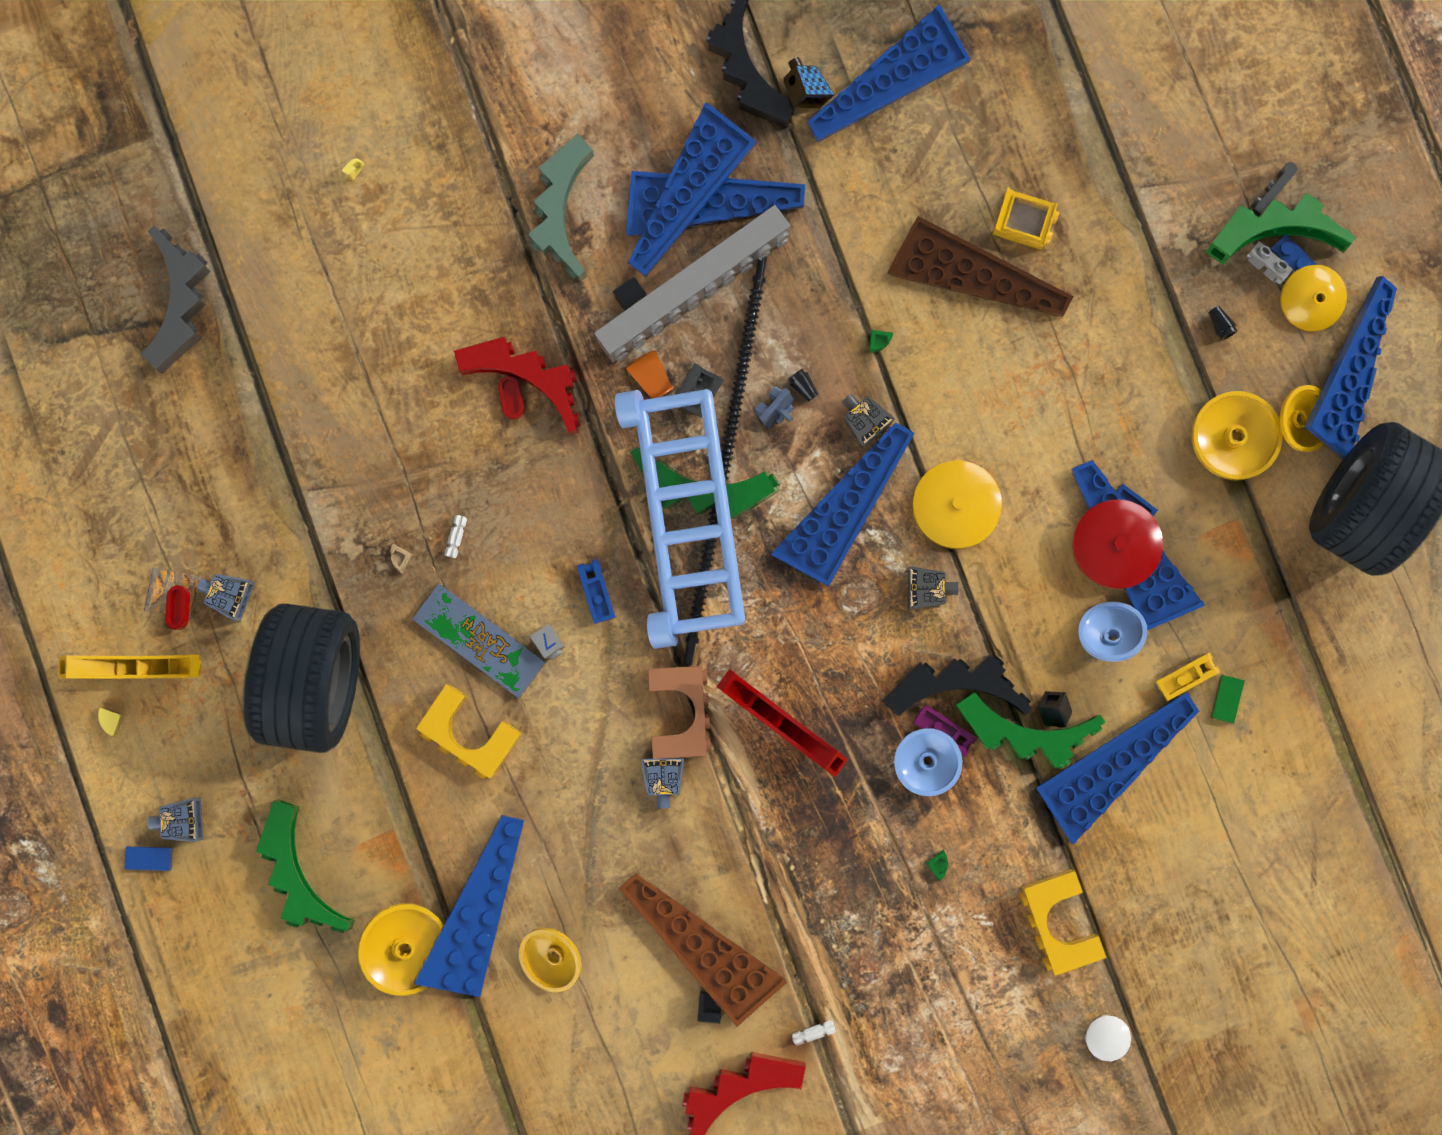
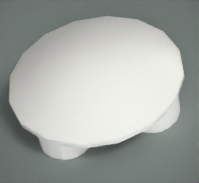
[1085,1014,1131,1062]

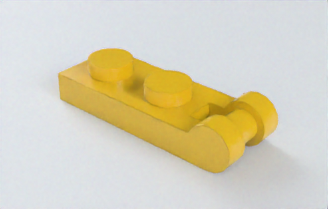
[1155,652,1221,701]

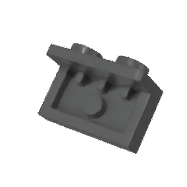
[676,363,724,418]

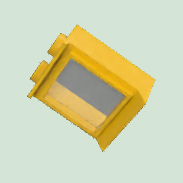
[992,187,1059,250]

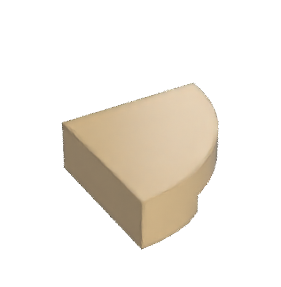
[390,544,413,574]

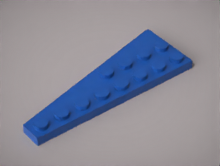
[771,422,914,587]

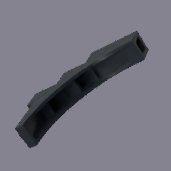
[706,0,795,129]
[881,655,1032,716]

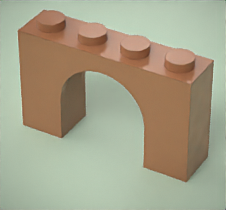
[648,666,711,759]

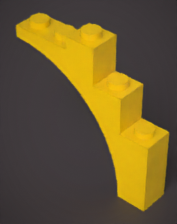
[58,654,202,679]

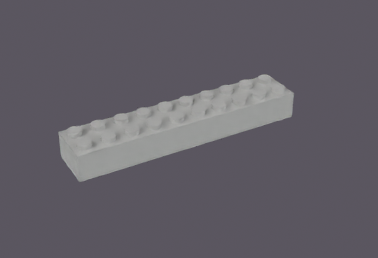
[594,205,791,363]

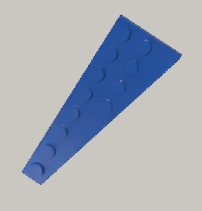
[807,5,971,142]
[628,102,756,278]
[626,171,805,236]
[1305,276,1397,459]
[1071,460,1205,630]
[1035,692,1199,845]
[414,815,524,997]

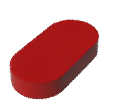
[498,376,525,420]
[165,585,190,630]

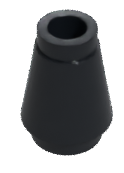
[1208,306,1238,340]
[788,368,819,402]

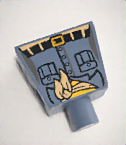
[197,574,256,622]
[641,758,685,808]
[148,797,204,842]

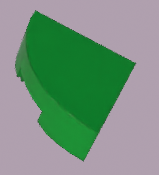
[868,330,893,353]
[925,849,948,882]

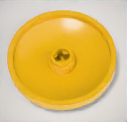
[1191,391,1283,480]
[912,460,1002,549]
[358,903,444,996]

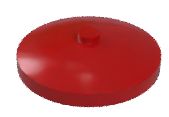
[1072,500,1163,589]

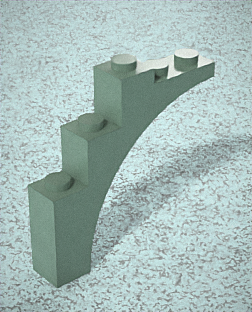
[528,134,594,282]

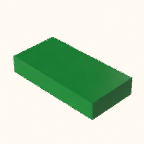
[1211,675,1245,724]

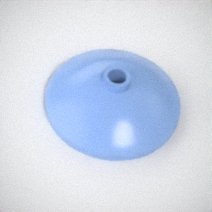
[1078,602,1147,662]
[894,728,962,796]

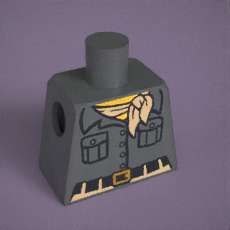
[842,393,895,449]
[907,567,958,610]

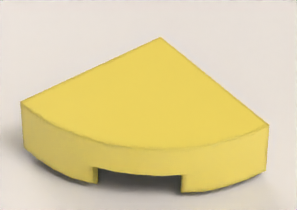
[342,158,365,181]
[98,708,123,736]

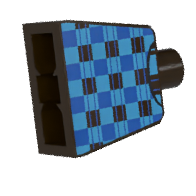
[783,57,834,108]

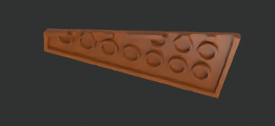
[619,873,787,1027]

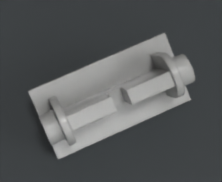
[1246,241,1293,284]

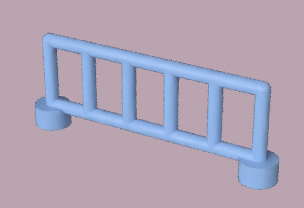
[615,389,745,649]

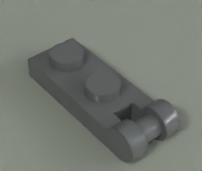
[1251,162,1297,217]

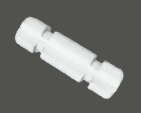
[444,515,467,558]
[792,1020,836,1046]

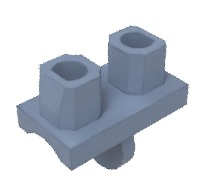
[755,387,795,429]

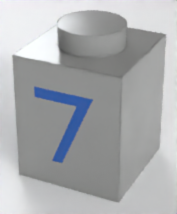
[530,624,565,660]

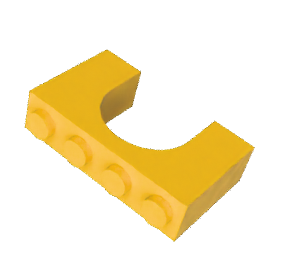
[416,684,523,780]
[1019,869,1106,976]

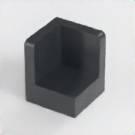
[613,277,647,311]
[1038,691,1072,727]
[697,992,721,1023]

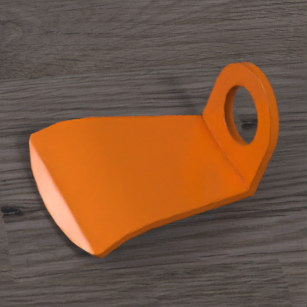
[626,350,673,399]

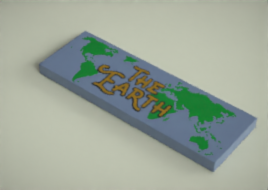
[413,584,546,698]

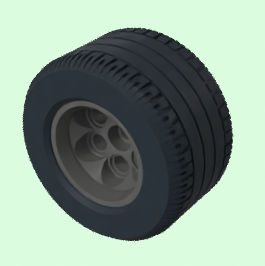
[1309,422,1442,576]
[243,603,360,753]

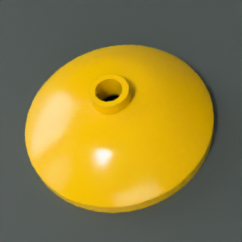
[1280,265,1347,331]
[1280,385,1324,452]
[519,928,582,992]

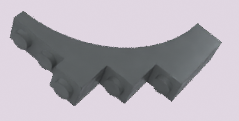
[141,226,211,373]

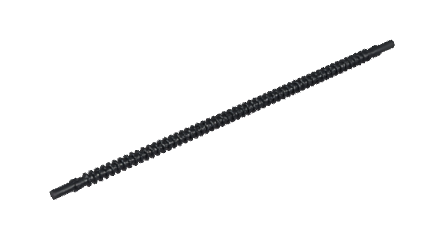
[683,257,767,665]

